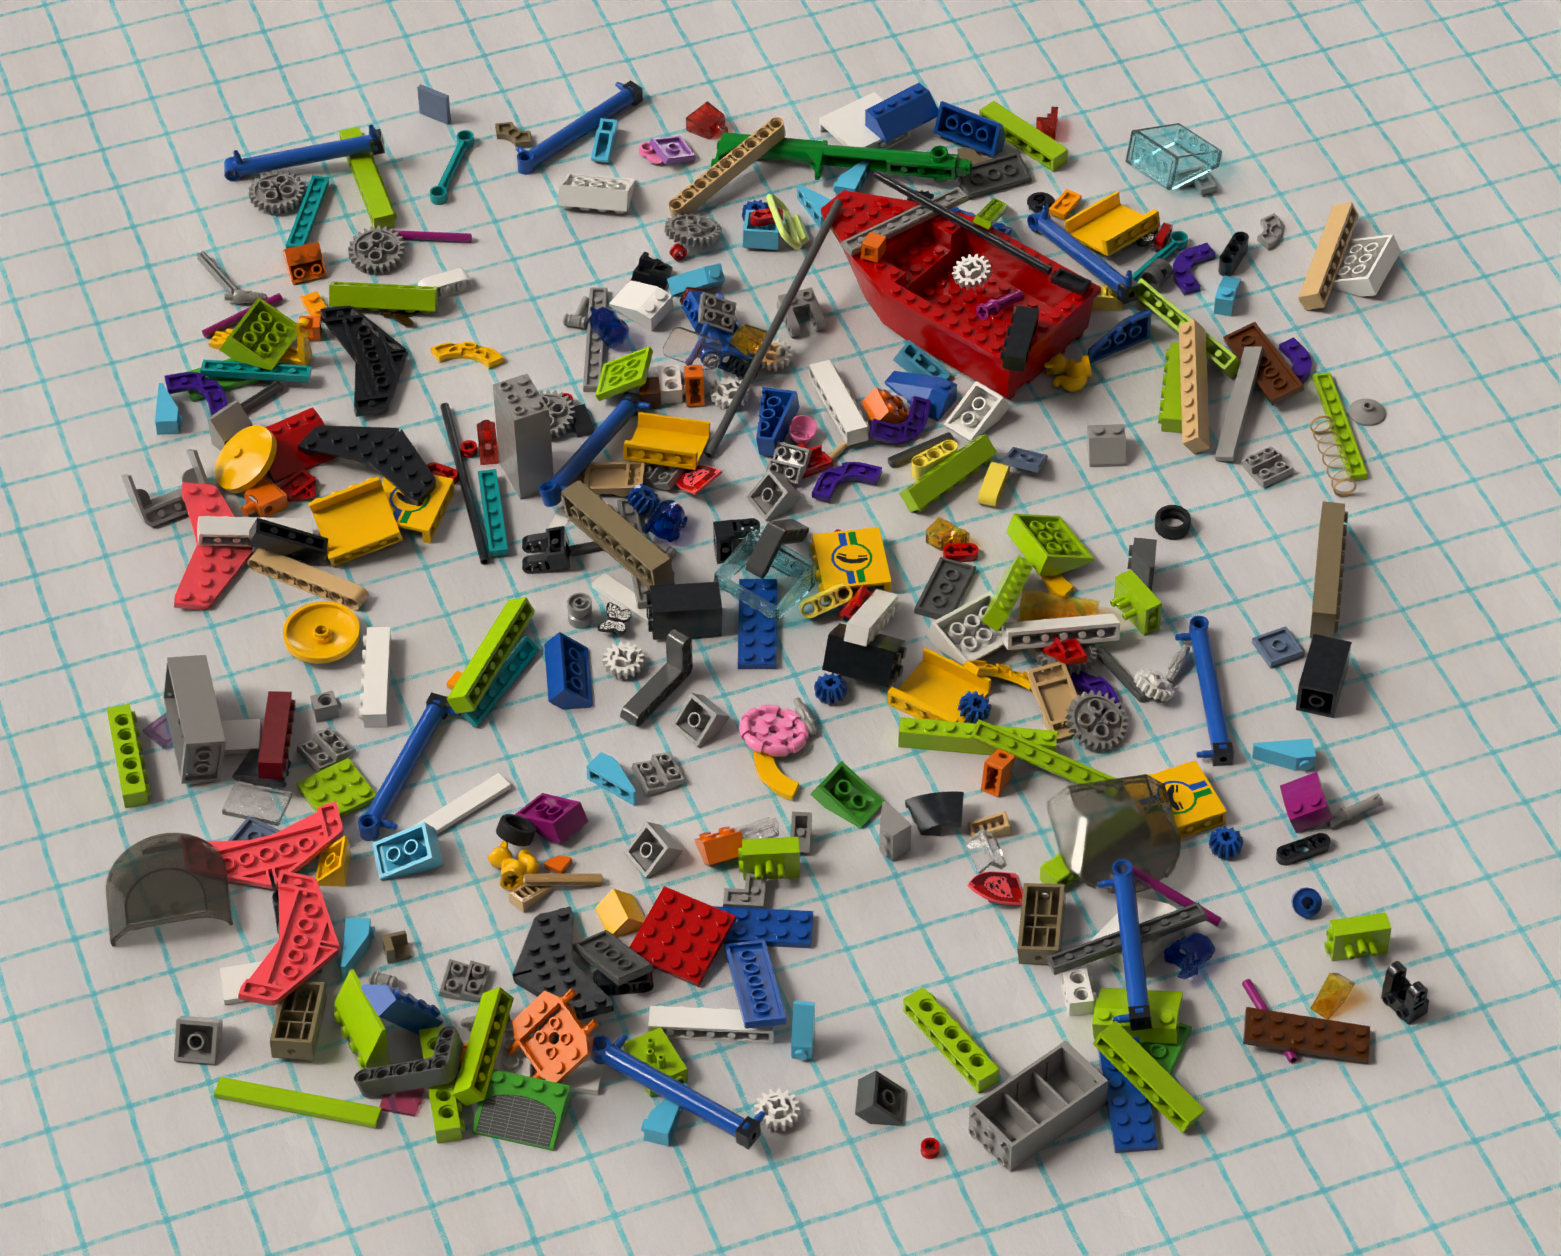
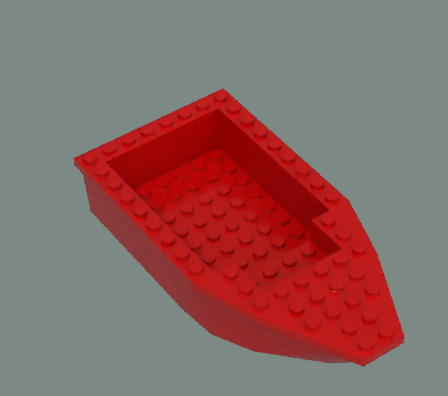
[821,190,1101,400]

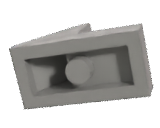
[790,811,812,853]

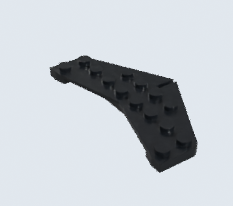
[320,306,408,417]
[298,425,436,506]
[512,907,614,1020]

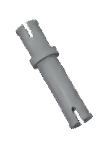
[1326,793,1383,829]

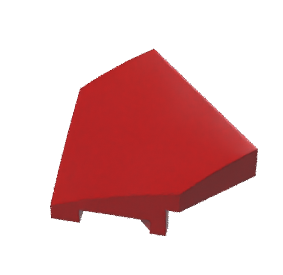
[798,443,834,479]
[277,467,316,502]
[837,585,872,620]
[1043,637,1088,665]

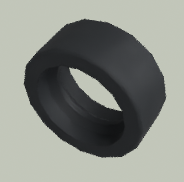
[1155,505,1191,540]
[496,814,536,846]

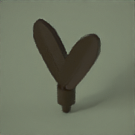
[380,310,419,326]

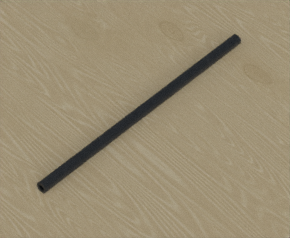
[873,170,1053,275]
[440,403,490,565]

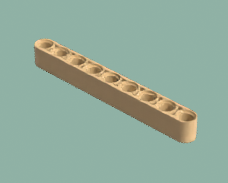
[668,117,786,218]

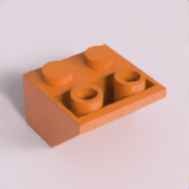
[282,242,327,284]
[861,387,909,424]
[694,826,743,865]

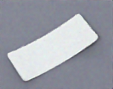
[545,508,569,532]

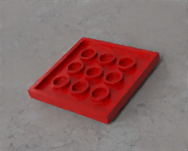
[630,886,737,987]

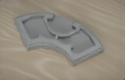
[1257,213,1282,250]

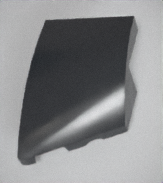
[628,251,673,290]
[232,749,291,789]
[905,791,964,836]

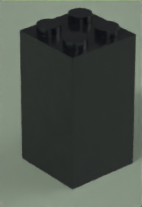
[646,582,722,640]
[822,623,907,688]
[1296,634,1352,718]

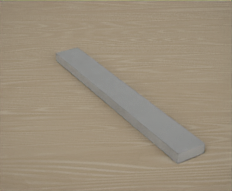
[841,187,968,256]
[583,287,608,392]
[1215,347,1263,461]
[617,499,650,609]

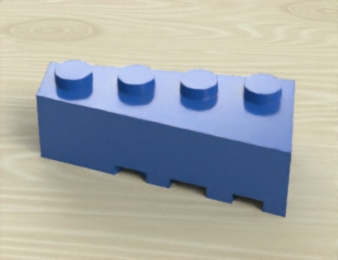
[756,387,800,456]

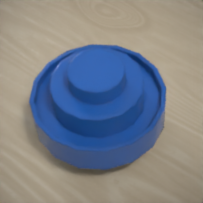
[1291,887,1322,918]

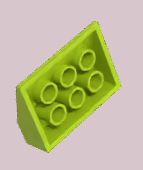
[220,297,297,371]
[1006,514,1094,576]
[333,969,391,1069]
[1092,987,1183,1044]

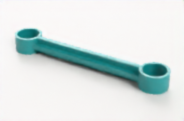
[430,130,474,205]
[1132,231,1188,282]

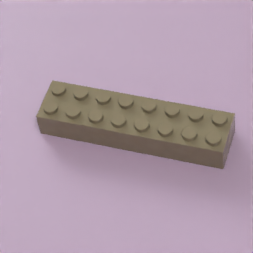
[561,480,675,590]
[1310,501,1348,638]

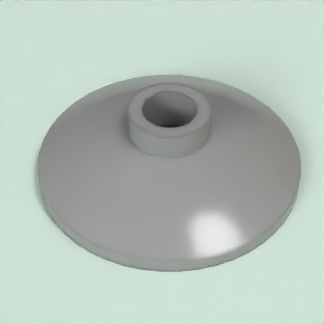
[1348,399,1385,426]

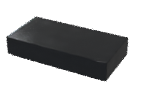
[1051,268,1091,296]
[572,404,595,437]

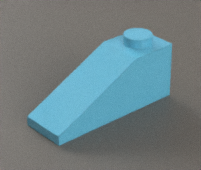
[833,159,871,196]
[797,185,831,228]
[667,263,725,296]
[1214,275,1241,317]
[893,340,951,380]
[155,383,183,435]
[1252,739,1316,771]
[586,752,637,806]
[341,918,375,979]
[791,1001,815,1060]
[641,1083,688,1147]

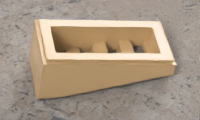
[968,811,1013,841]
[509,884,552,913]

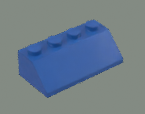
[865,83,939,143]
[934,101,1006,156]
[544,632,593,710]
[360,984,443,1035]

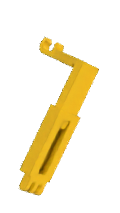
[208,318,312,366]

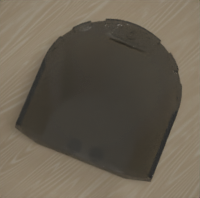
[1047,774,1181,893]
[106,833,233,947]

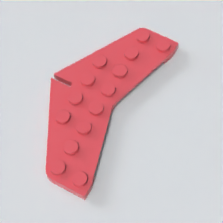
[174,482,253,610]
[180,801,344,889]
[238,870,340,1006]

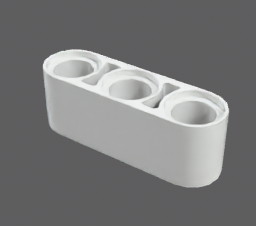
[418,268,472,299]

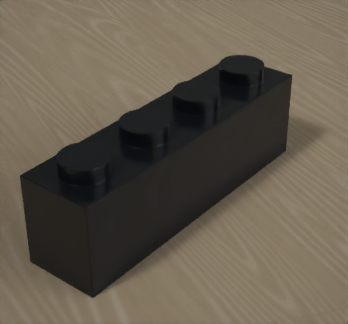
[1000,305,1039,372]
[248,518,328,566]

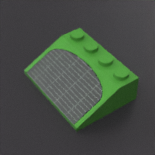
[472,1069,572,1151]

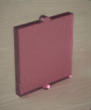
[379,1088,424,1117]

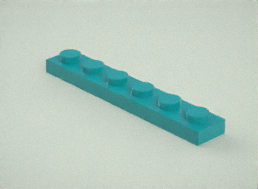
[286,175,330,249]
[200,359,312,383]
[478,469,508,556]
[461,636,539,727]

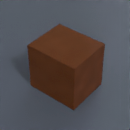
[639,377,661,410]

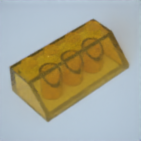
[1017,588,1100,622]

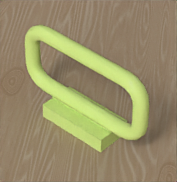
[766,194,809,250]

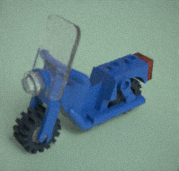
[663,287,762,380]

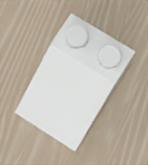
[609,280,673,331]
[944,381,1010,441]

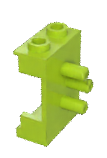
[1110,570,1162,636]
[738,837,800,880]
[1324,912,1392,961]
[624,1027,688,1098]

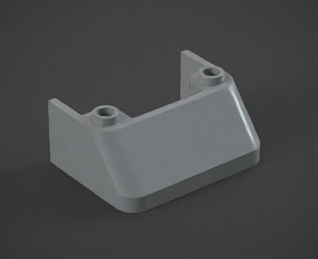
[121,449,209,526]

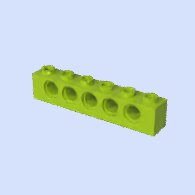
[107,704,151,808]
[903,987,1000,1094]
[419,1026,465,1144]

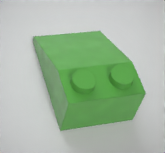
[810,761,885,828]

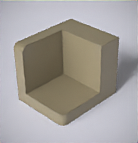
[382,930,411,964]

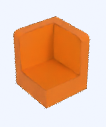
[861,232,887,263]
[299,316,322,341]

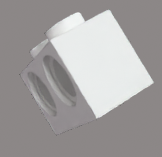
[658,365,686,404]
[1061,968,1097,1016]

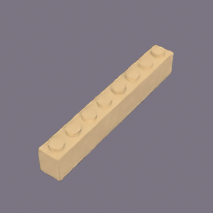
[1298,202,1359,310]
[1179,319,1210,454]

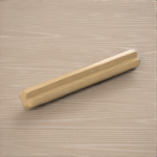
[523,873,603,886]

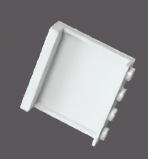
[819,92,911,149]

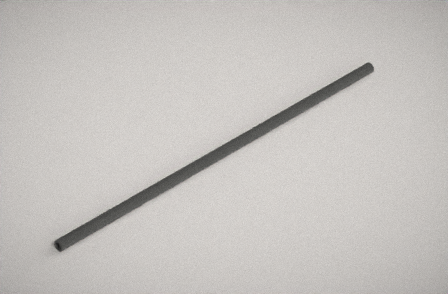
[705,199,843,458]

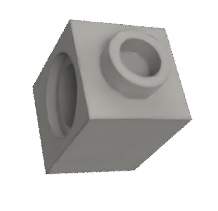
[310,691,341,723]

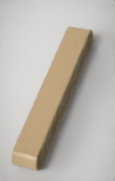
[248,548,369,610]

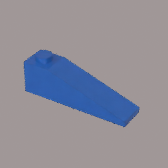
[1088,310,1152,364]
[885,371,957,422]

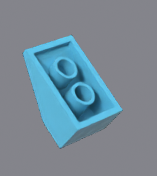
[372,822,443,880]

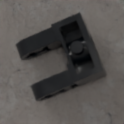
[713,518,760,564]
[522,526,570,574]
[1381,961,1429,1025]

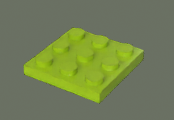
[595,346,653,401]
[297,758,376,818]

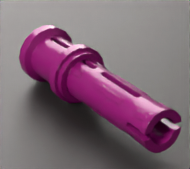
[976,290,1023,320]

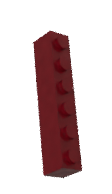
[258,691,296,779]

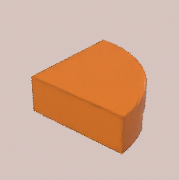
[544,856,572,874]

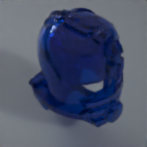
[589,307,629,348]
[643,500,688,542]
[1164,932,1215,980]

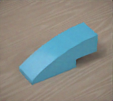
[591,118,619,163]

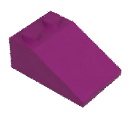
[1280,772,1333,833]
[515,793,588,844]

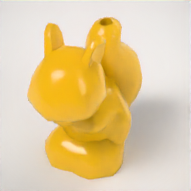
[1044,353,1092,392]
[487,840,539,890]

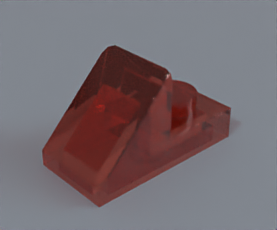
[1036,107,1058,140]

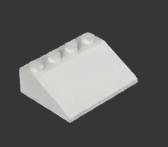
[558,173,636,213]
[1332,235,1401,297]
[927,591,1017,665]
[1090,896,1183,972]

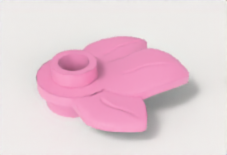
[639,142,663,164]

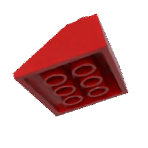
[265,407,336,484]

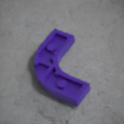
[1172,243,1216,296]
[1279,337,1312,384]
[164,372,228,416]
[869,396,931,444]
[812,462,882,502]
[1070,671,1121,714]

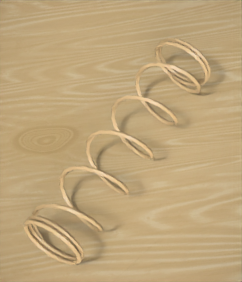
[1310,416,1357,496]

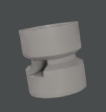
[567,593,593,629]

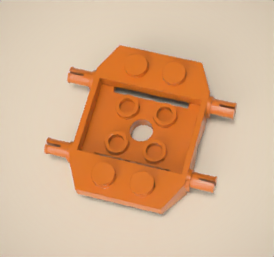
[506,988,599,1083]

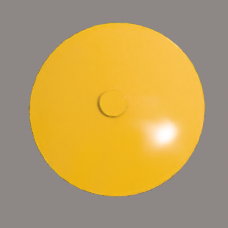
[214,425,277,493]
[283,601,360,664]

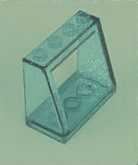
[1125,123,1222,190]
[714,527,816,621]

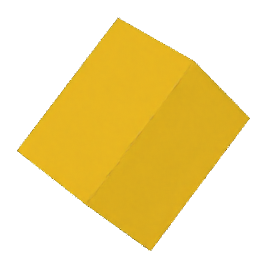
[316,836,351,887]
[595,889,645,937]

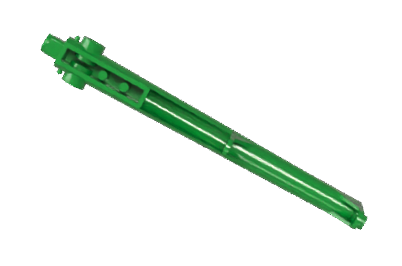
[711,132,972,182]

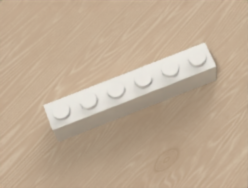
[809,360,870,446]
[197,516,313,547]
[844,589,900,646]
[1001,614,1120,650]
[359,627,392,728]
[648,1005,775,1044]

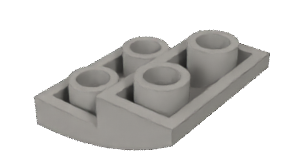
[698,292,737,334]
[765,441,813,484]
[1241,446,1294,488]
[643,463,686,490]
[296,727,353,772]
[631,752,685,796]
[438,959,490,1001]

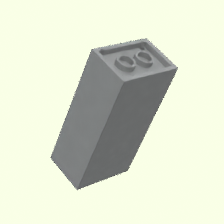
[493,374,554,499]
[163,655,226,784]
[968,1040,1108,1172]

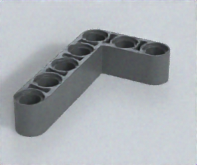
[745,519,809,579]
[620,629,693,727]
[354,1026,463,1097]

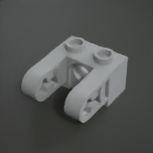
[777,287,826,337]

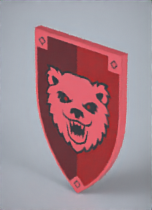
[676,465,722,495]
[967,871,1023,906]

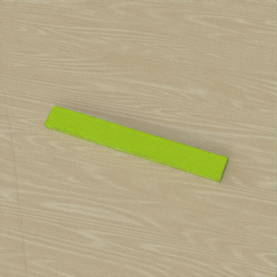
[973,198,1009,229]
[1312,372,1368,482]
[971,719,1124,800]
[214,1077,382,1129]

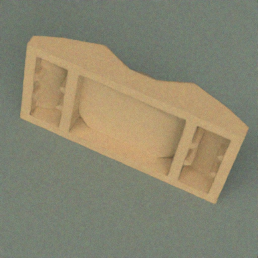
[571,461,645,497]
[1027,661,1091,741]

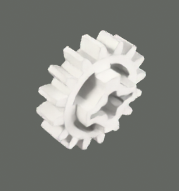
[952,254,992,290]
[754,338,793,371]
[710,376,750,409]
[602,642,644,679]
[1134,668,1175,702]
[754,1088,800,1132]

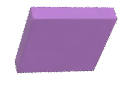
[650,135,696,165]

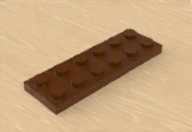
[1223,322,1304,406]
[1243,1007,1370,1064]

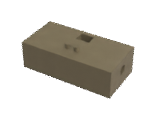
[1017,883,1066,965]
[270,981,327,1060]

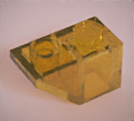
[729,324,767,355]
[926,517,970,551]
[1310,973,1355,1019]

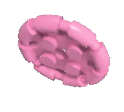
[739,705,809,757]

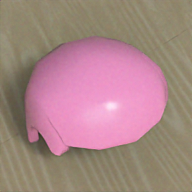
[788,415,817,444]

